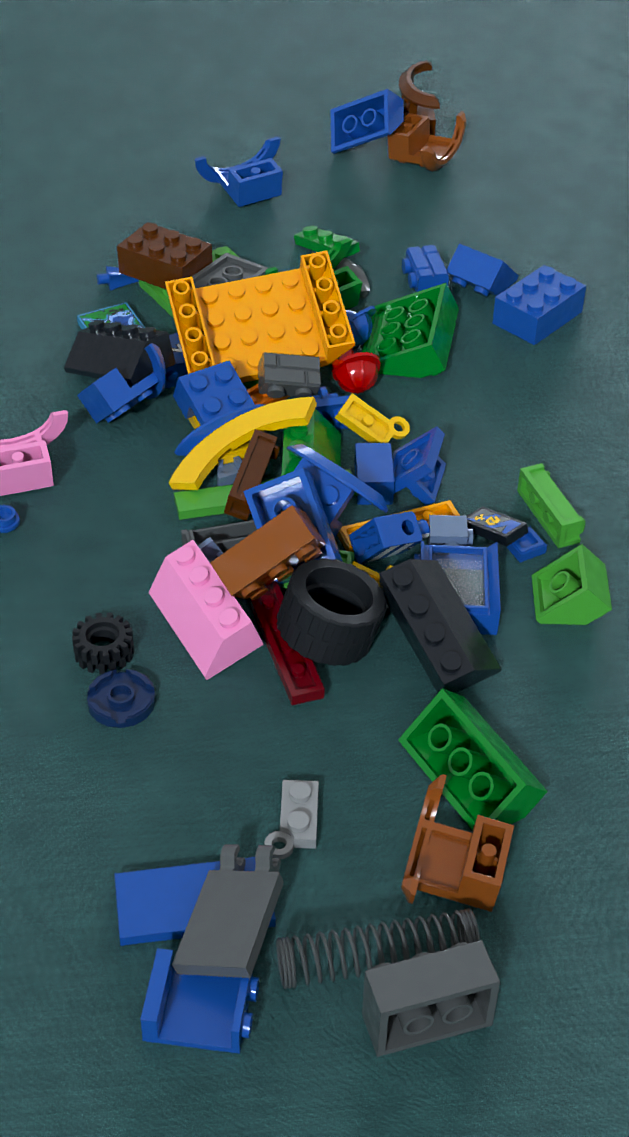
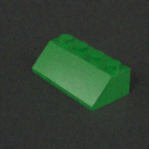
[281,409,341,476]
[398,688,548,830]

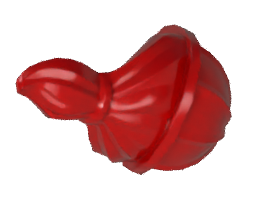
[332,348,380,394]

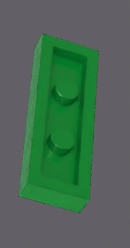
[294,226,360,259]

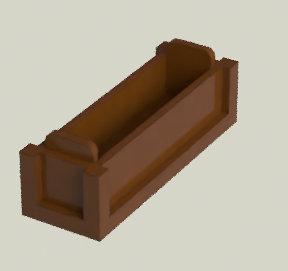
[224,429,280,521]

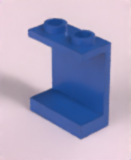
[140,948,259,1054]

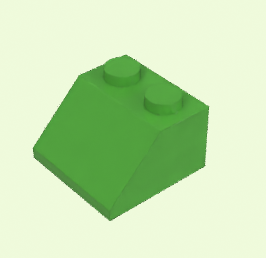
[532,544,612,625]

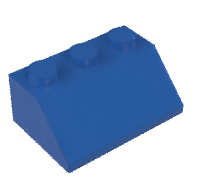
[330,89,404,154]

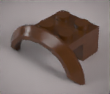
[399,60,440,135]

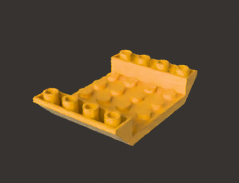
[165,251,355,383]

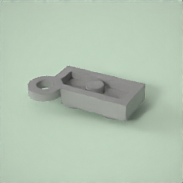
[264,780,319,859]

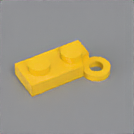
[335,393,410,443]

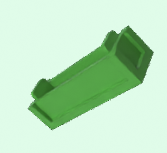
[517,463,586,549]

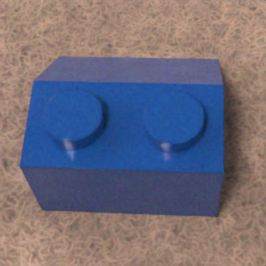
[447,243,519,297]

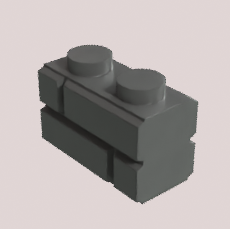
[258,352,321,398]

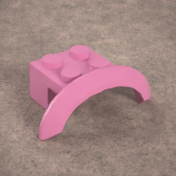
[0,410,68,496]

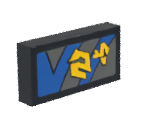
[467,506,528,547]

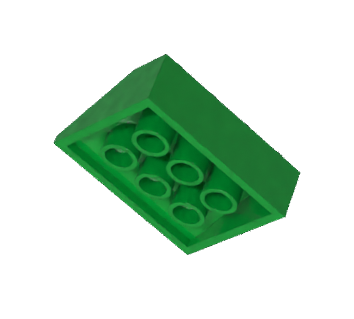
[362,283,459,378]

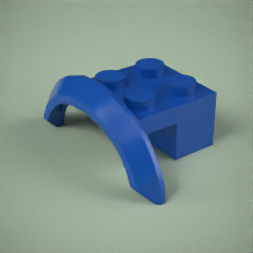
[195,137,283,207]
[77,343,166,424]
[173,361,265,456]
[286,444,388,538]

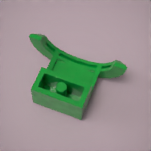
[265,238,363,310]

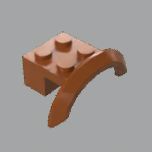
[388,111,467,171]
[401,774,514,912]

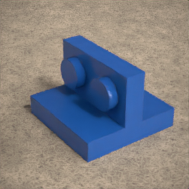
[392,426,446,506]

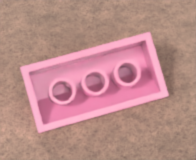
[149,540,264,680]

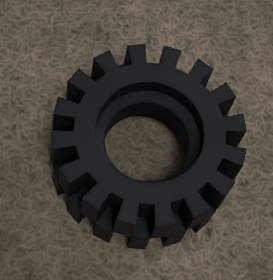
[72,612,134,674]

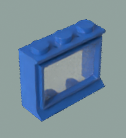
[414,541,501,635]

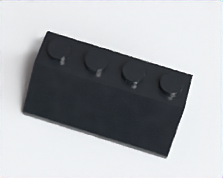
[64,320,176,385]
[379,559,501,693]

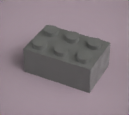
[362,940,500,1057]

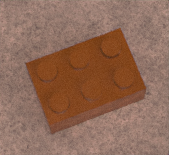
[210,505,327,601]

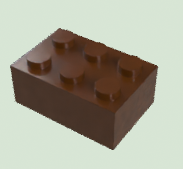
[117,222,213,289]

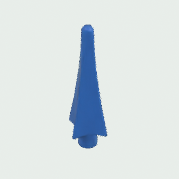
[97,266,139,291]

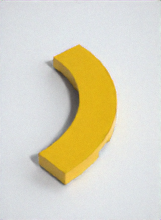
[168,397,317,490]

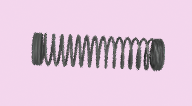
[276,908,480,989]

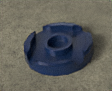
[87,669,156,728]

